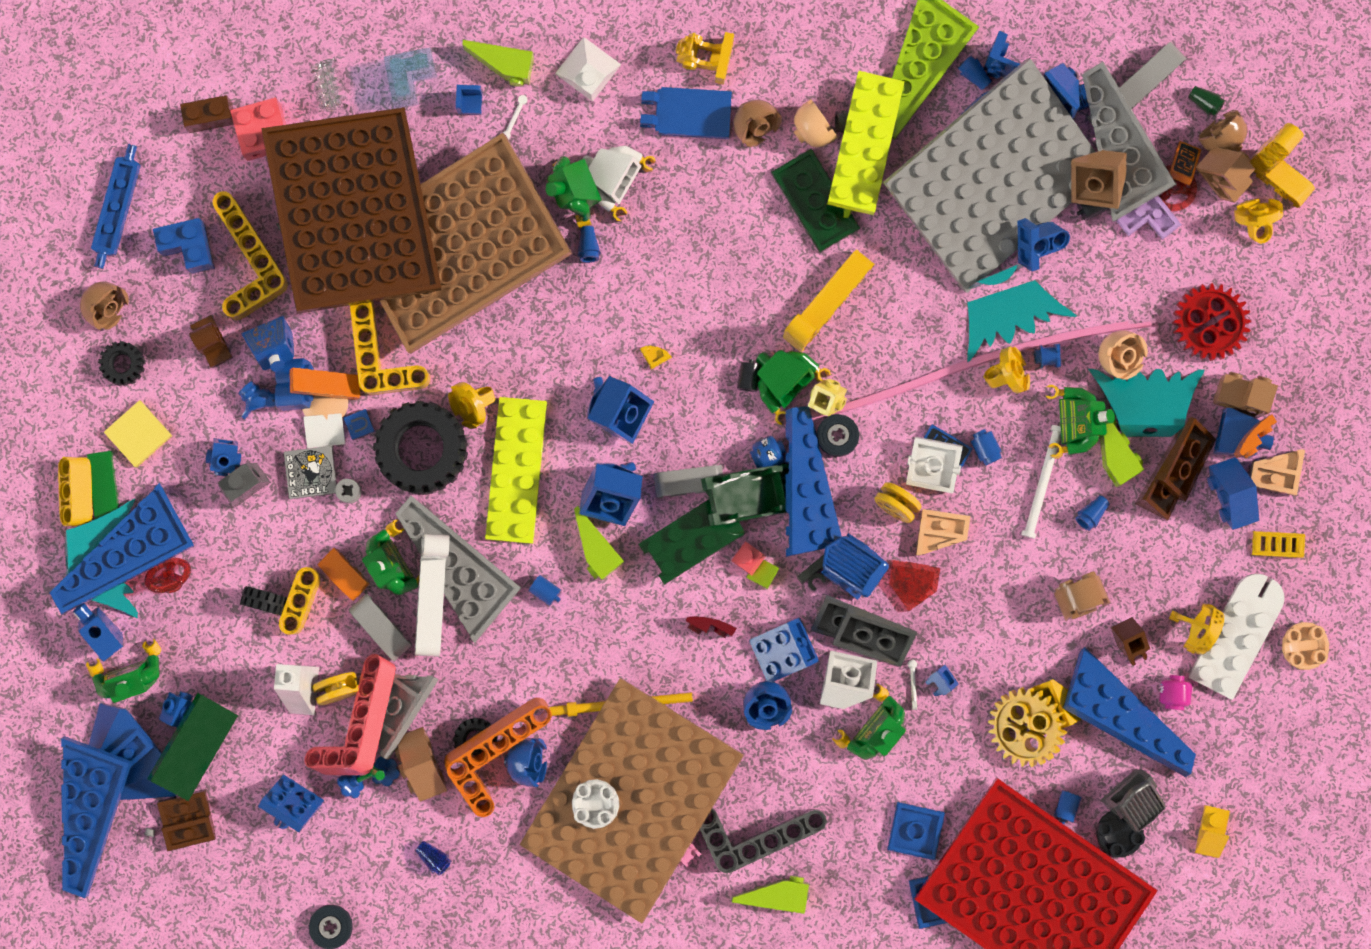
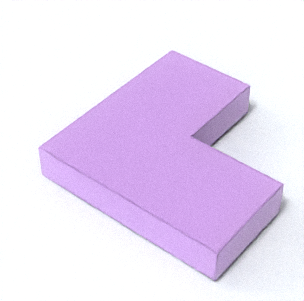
[1116,196,1182,240]

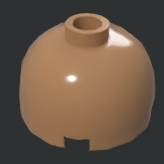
[733,99,782,147]
[1198,110,1248,152]
[80,281,129,330]

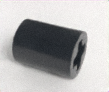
[1076,204,1110,221]
[737,359,761,392]

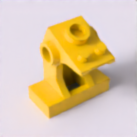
[676,32,734,85]

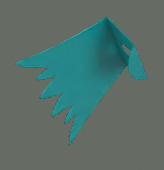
[967,264,1077,363]
[1087,368,1205,437]
[65,498,138,618]

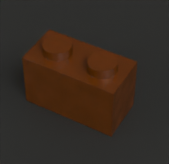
[180,95,234,133]

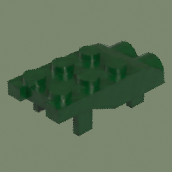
[701,463,789,527]
[638,499,745,585]

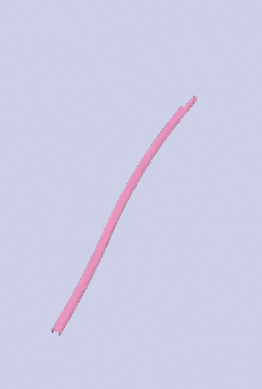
[811,321,1152,421]

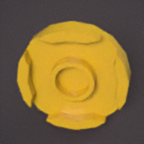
[1234,199,1283,244]
[983,346,1030,394]
[448,382,495,429]

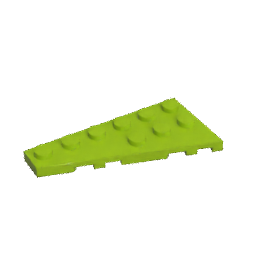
[892,0,979,140]

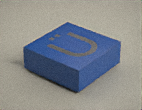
[344,409,375,440]

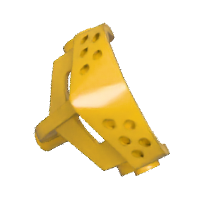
[1169,603,1225,655]

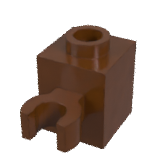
[1111,617,1150,666]

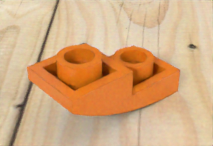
[1234,414,1277,459]
[317,548,370,601]

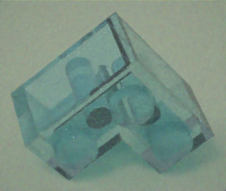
[384,47,437,108]

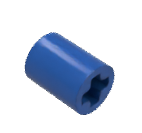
[528,575,561,606]
[1054,790,1082,824]

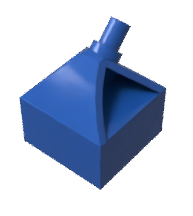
[587,376,654,444]
[579,462,643,526]

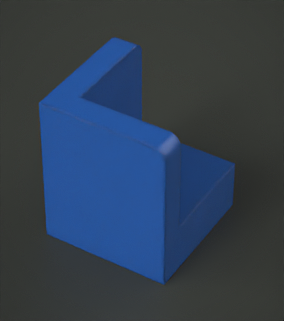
[456,84,483,115]

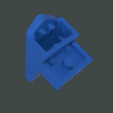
[821,533,889,600]

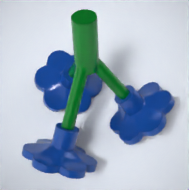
[337,742,400,799]

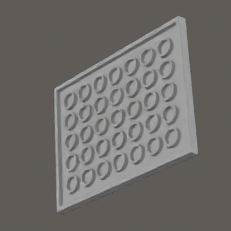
[883,58,1095,293]

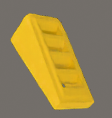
[1252,531,1305,558]

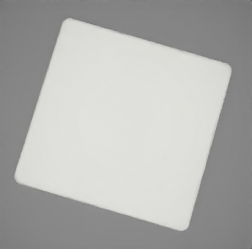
[304,413,345,448]

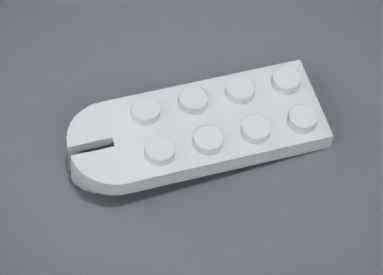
[1188,574,1284,700]

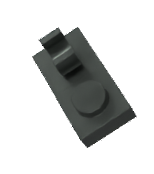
[797,555,826,591]

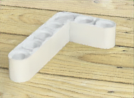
[415,534,449,657]

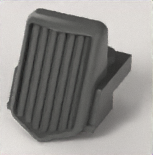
[1100,769,1166,832]

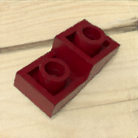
[685,616,737,639]

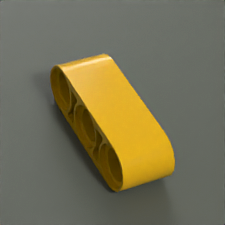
[58,457,93,526]
[279,567,321,635]

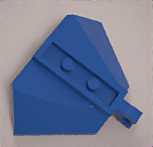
[89,703,176,800]

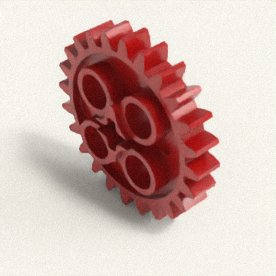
[1172,283,1252,361]

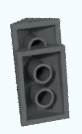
[811,595,917,667]

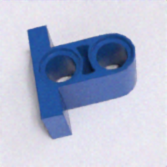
[1017,218,1070,272]

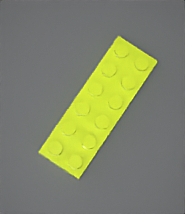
[827,70,905,215]
[485,397,547,544]

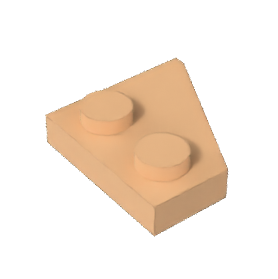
[1249,449,1305,496]
[915,509,970,556]

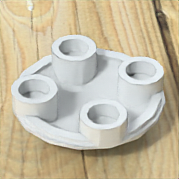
[572,779,619,829]

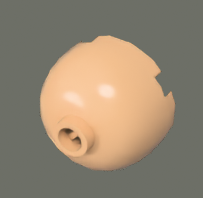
[794,99,838,148]
[1098,330,1148,379]

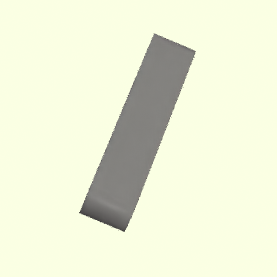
[1087,42,1187,124]

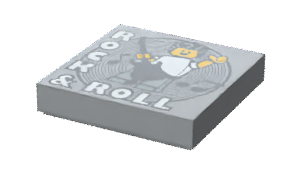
[284,446,337,500]

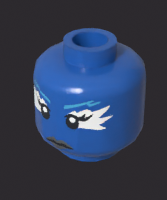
[750,436,787,468]

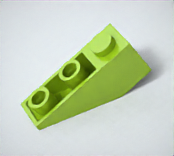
[1100,420,1144,487]

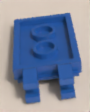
[640,87,732,139]

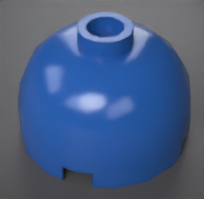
[743,681,792,730]
[504,738,547,787]

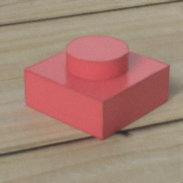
[731,541,766,576]

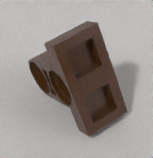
[189,315,233,368]

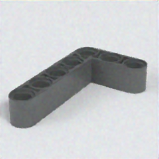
[700,808,827,873]

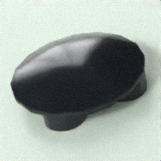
[1096,811,1145,858]

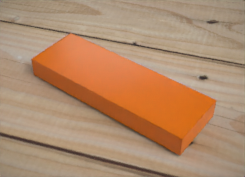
[289,368,360,400]

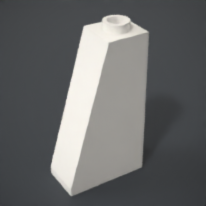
[274,664,319,715]

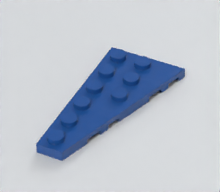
[786,406,842,557]
[49,483,194,615]
[1063,647,1196,777]
[61,736,132,899]

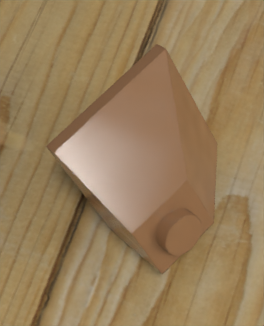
[1071,150,1126,209]

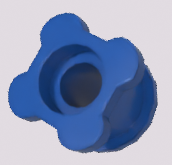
[1034,344,1061,369]

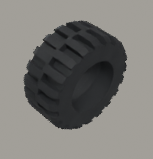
[373,401,468,495]

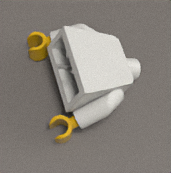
[583,146,656,222]

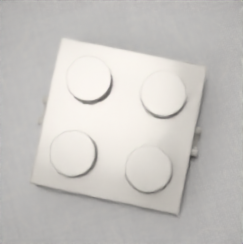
[906,436,963,494]

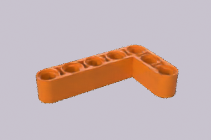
[444,697,552,817]

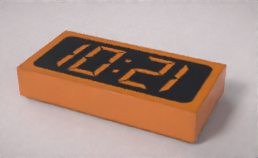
[1169,141,1202,185]

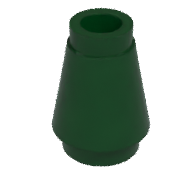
[1188,86,1226,117]

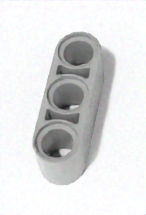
[653,465,723,498]
[348,594,412,662]

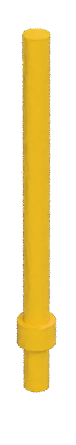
[549,692,693,717]

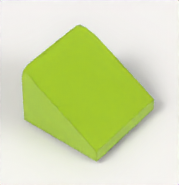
[746,560,779,589]

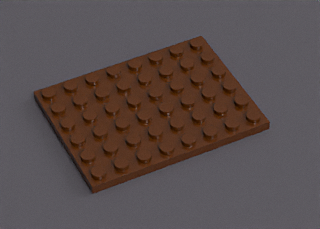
[261,107,442,314]

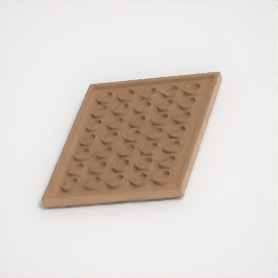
[380,133,572,354]
[519,678,744,924]

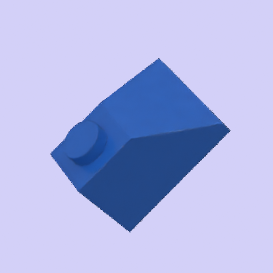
[1043,63,1080,119]

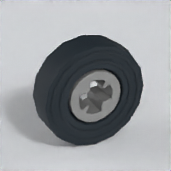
[816,414,860,457]
[308,904,353,949]

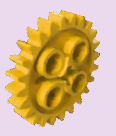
[988,687,1067,767]

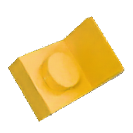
[1195,805,1230,858]

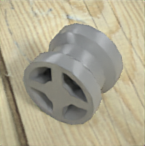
[335,478,362,504]

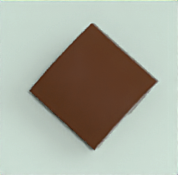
[157,789,216,852]

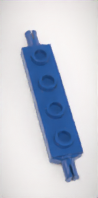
[91,144,141,269]

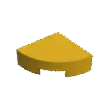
[640,346,672,370]

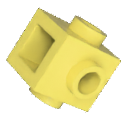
[808,379,847,416]

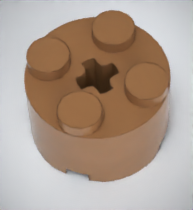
[1054,571,1111,621]

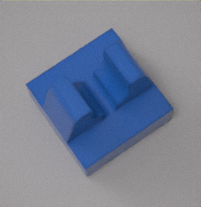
[926,664,959,696]

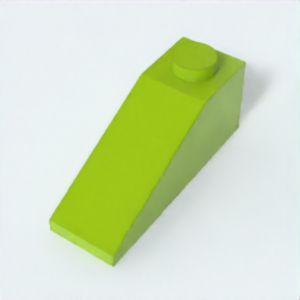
[462,40,534,87]
[574,506,624,581]
[732,875,809,914]

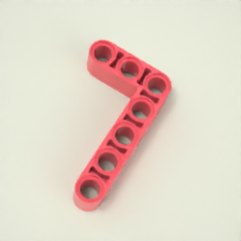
[305,654,396,775]

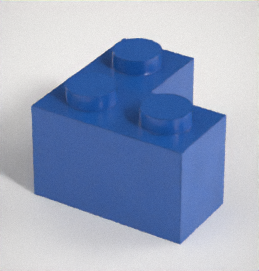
[153,218,215,274]
[1207,457,1260,530]

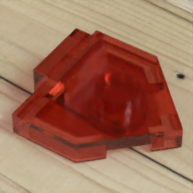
[889,560,940,612]

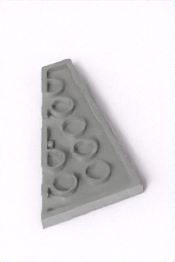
[1082,62,1176,222]
[395,496,521,643]

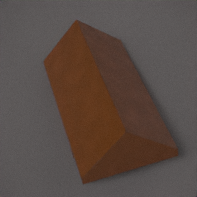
[1135,417,1216,521]

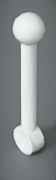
[503,95,527,140]
[908,659,917,710]

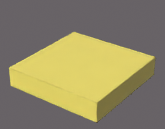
[104,400,172,468]

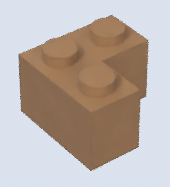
[1195,148,1255,203]
[1213,372,1278,418]
[395,727,447,802]

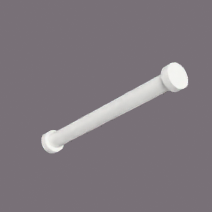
[1021,425,1061,539]

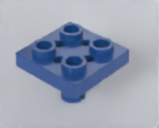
[258,774,324,833]

